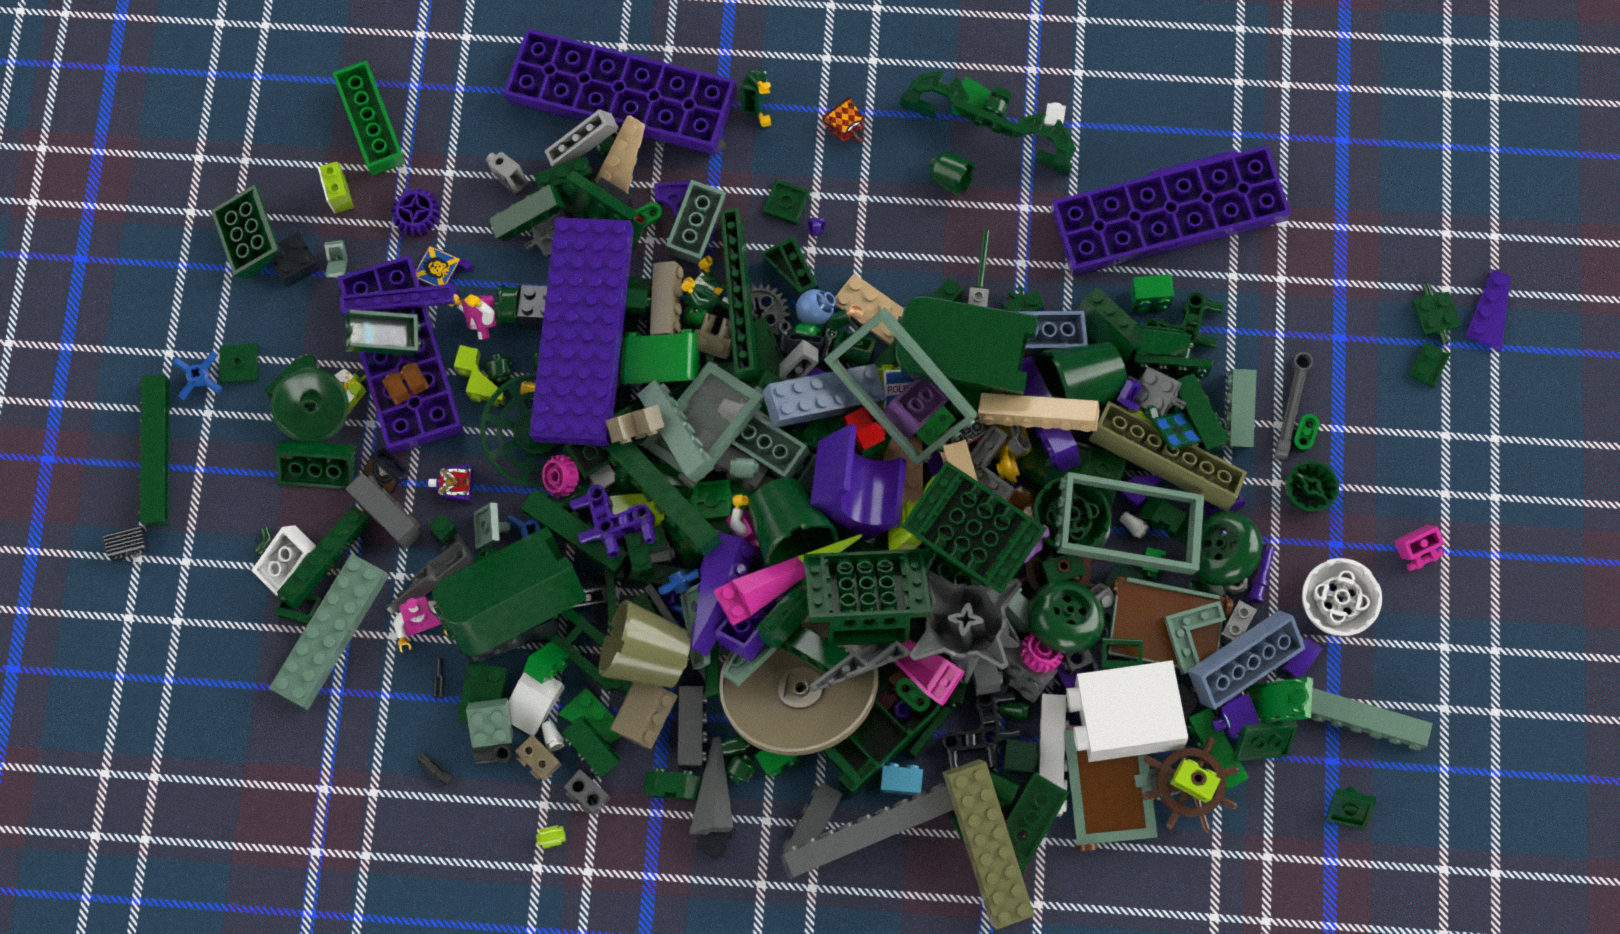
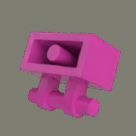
[1394,525,1445,571]

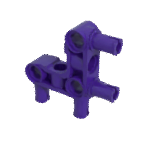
[570,484,656,558]

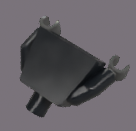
[779,322,837,367]

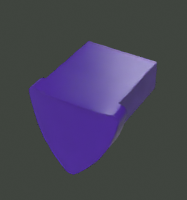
[1117,379,1142,412]

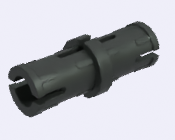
[417,752,455,787]

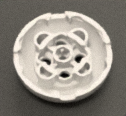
[1302,558,1382,636]

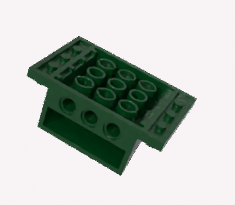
[901,461,1047,595]
[803,549,931,646]

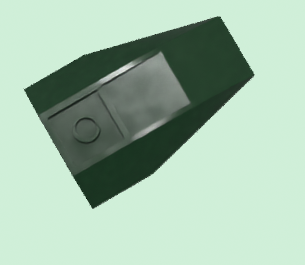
[1015,431,1128,510]

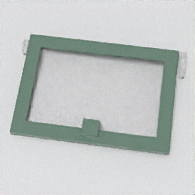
[641,361,764,489]

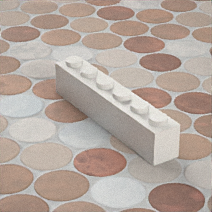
[1039,694,1069,817]

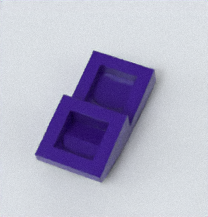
[1283,637,1323,679]

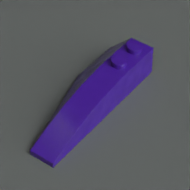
[690,531,757,656]

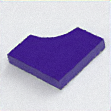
[654,181,691,219]

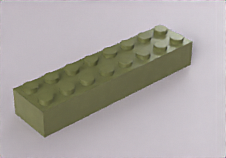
[1089,401,1247,511]
[942,759,1035,929]

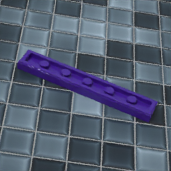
[340,284,455,316]

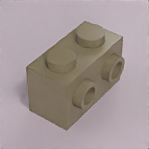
[515,734,562,781]

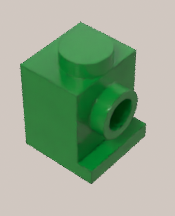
[1141,547,1166,579]

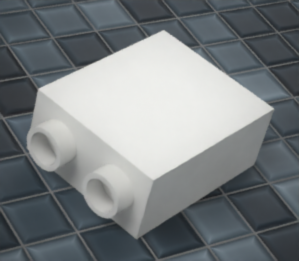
[1066,660,1188,762]

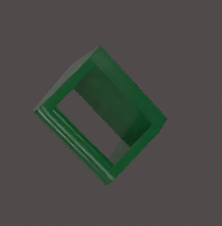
[273,594,323,625]
[1102,637,1143,670]

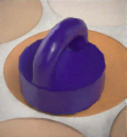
[807,217,826,237]
[661,590,680,606]
[890,699,912,720]

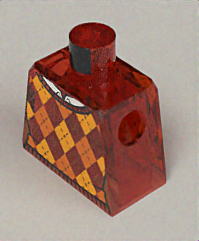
[822,96,866,143]

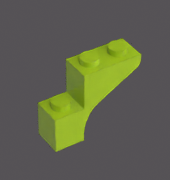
[454,345,506,406]

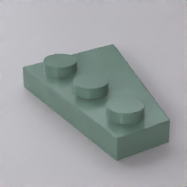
[723,644,776,687]

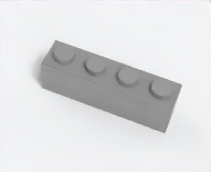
[545,109,619,167]

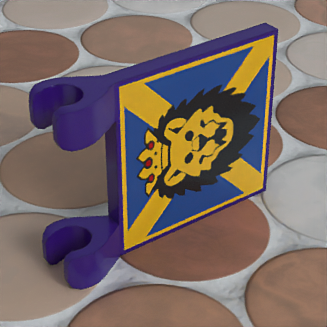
[416,245,473,295]

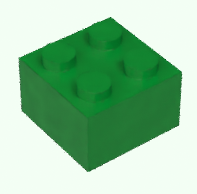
[1129,274,1174,313]

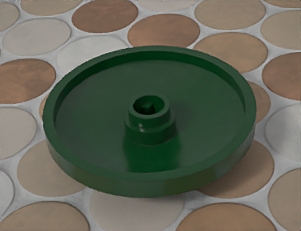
[271,367,349,443]

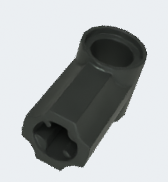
[473,743,515,764]

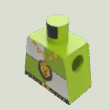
[334,368,367,414]

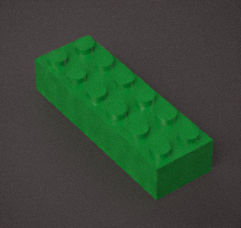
[332,60,406,176]

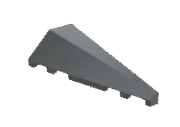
[809,641,910,692]

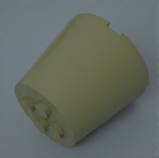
[599,600,691,688]

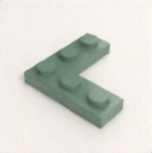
[1163,601,1226,675]

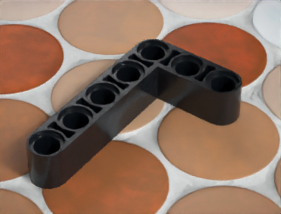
[465,617,558,663]

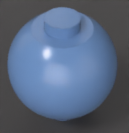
[796,289,836,327]

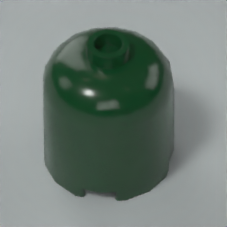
[929,151,976,197]

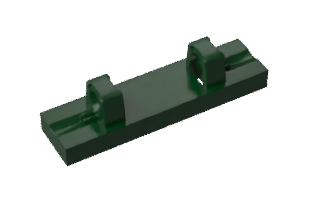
[605,568,626,634]

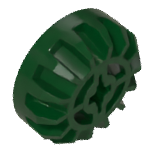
[1284,461,1339,514]

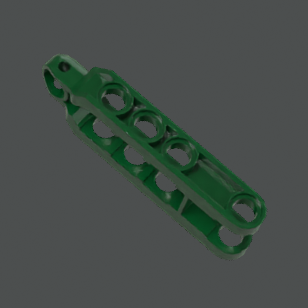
[544,608,633,694]

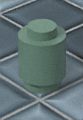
[730,458,759,479]

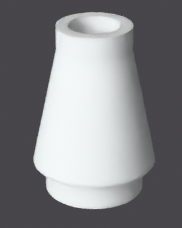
[1120,512,1149,539]
[541,721,564,752]

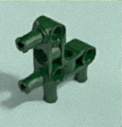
[1144,292,1224,358]

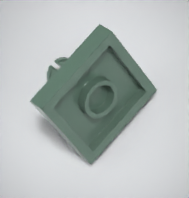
[474,503,510,550]

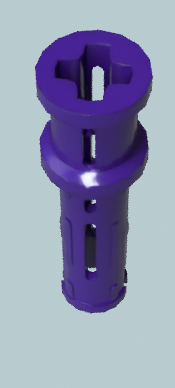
[1247,545,1275,604]

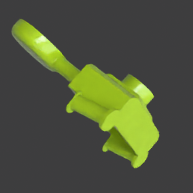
[888,474,937,550]

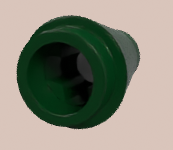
[1000,702,1030,721]

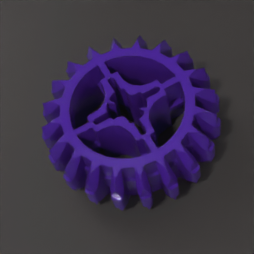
[391,187,441,237]

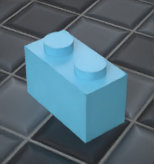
[881,763,923,795]

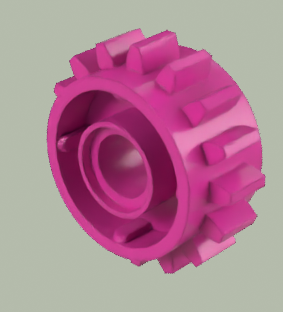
[542,455,579,497]
[1020,632,1063,674]

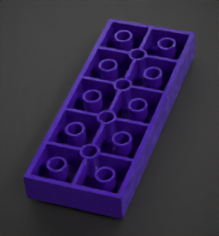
[338,255,464,455]

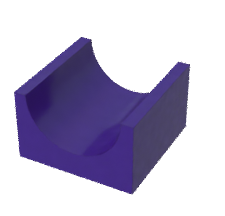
[810,424,906,541]

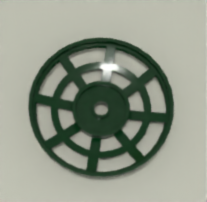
[480,374,567,488]

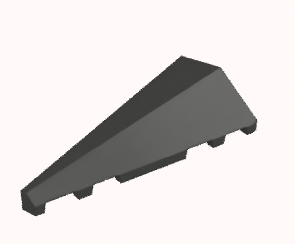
[386,533,476,614]
[689,736,733,835]

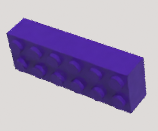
[1021,356,1081,473]

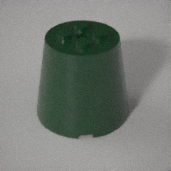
[1036,342,1127,409]
[748,478,839,568]

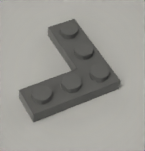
[970,424,1016,501]

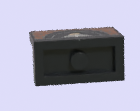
[364,448,410,494]

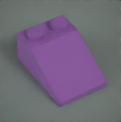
[883,380,950,439]

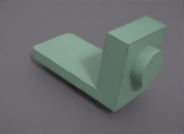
[324,240,348,278]

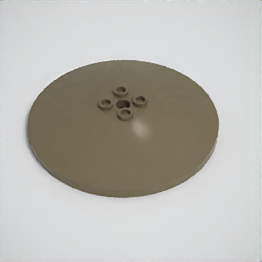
[719,622,879,755]

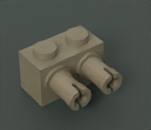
[694,312,732,359]

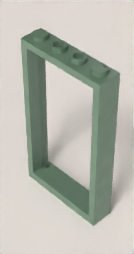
[824,307,977,465]
[1054,472,1204,575]

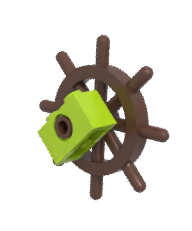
[1142,737,1239,833]

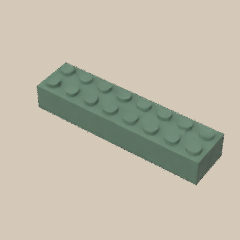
[269,553,389,711]

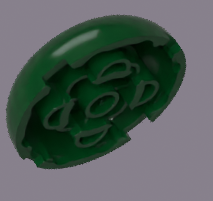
[1033,477,1111,549]
[1185,511,1263,586]
[1027,580,1105,653]

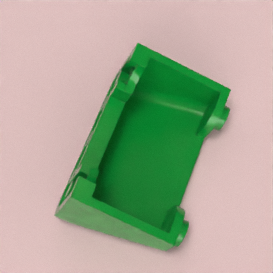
[619,329,701,384]

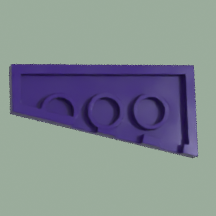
[1464,269,1511,351]

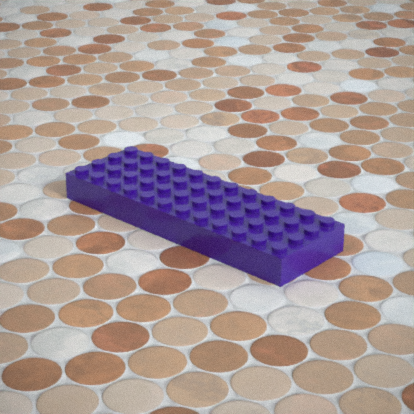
[503,29,737,155]
[1051,145,1291,277]
[529,218,634,446]

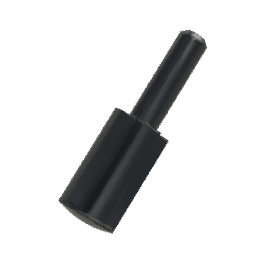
[432,658,445,698]

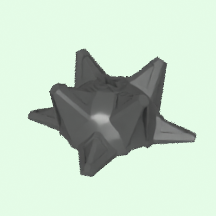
[909,571,1022,683]

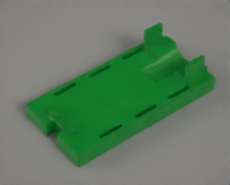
[1249,677,1313,723]

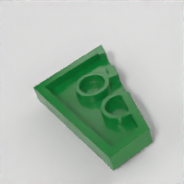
[557,688,621,744]

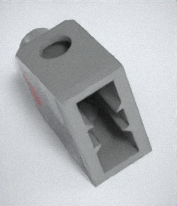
[486,152,528,195]

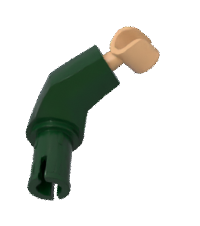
[821,304,863,353]

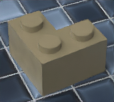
[605,405,665,444]

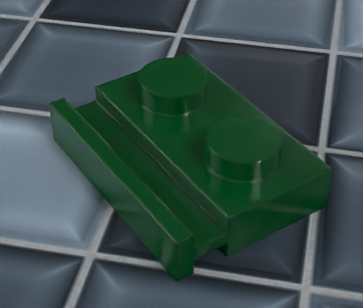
[1408,342,1450,388]

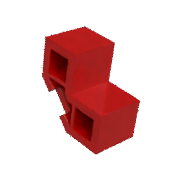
[842,406,886,451]

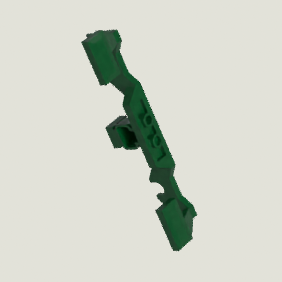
[900,71,1076,176]

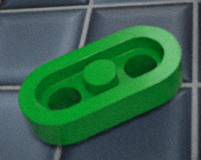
[635,203,662,228]
[1293,414,1320,452]
[896,678,930,712]

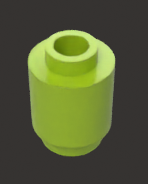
[536,825,566,849]

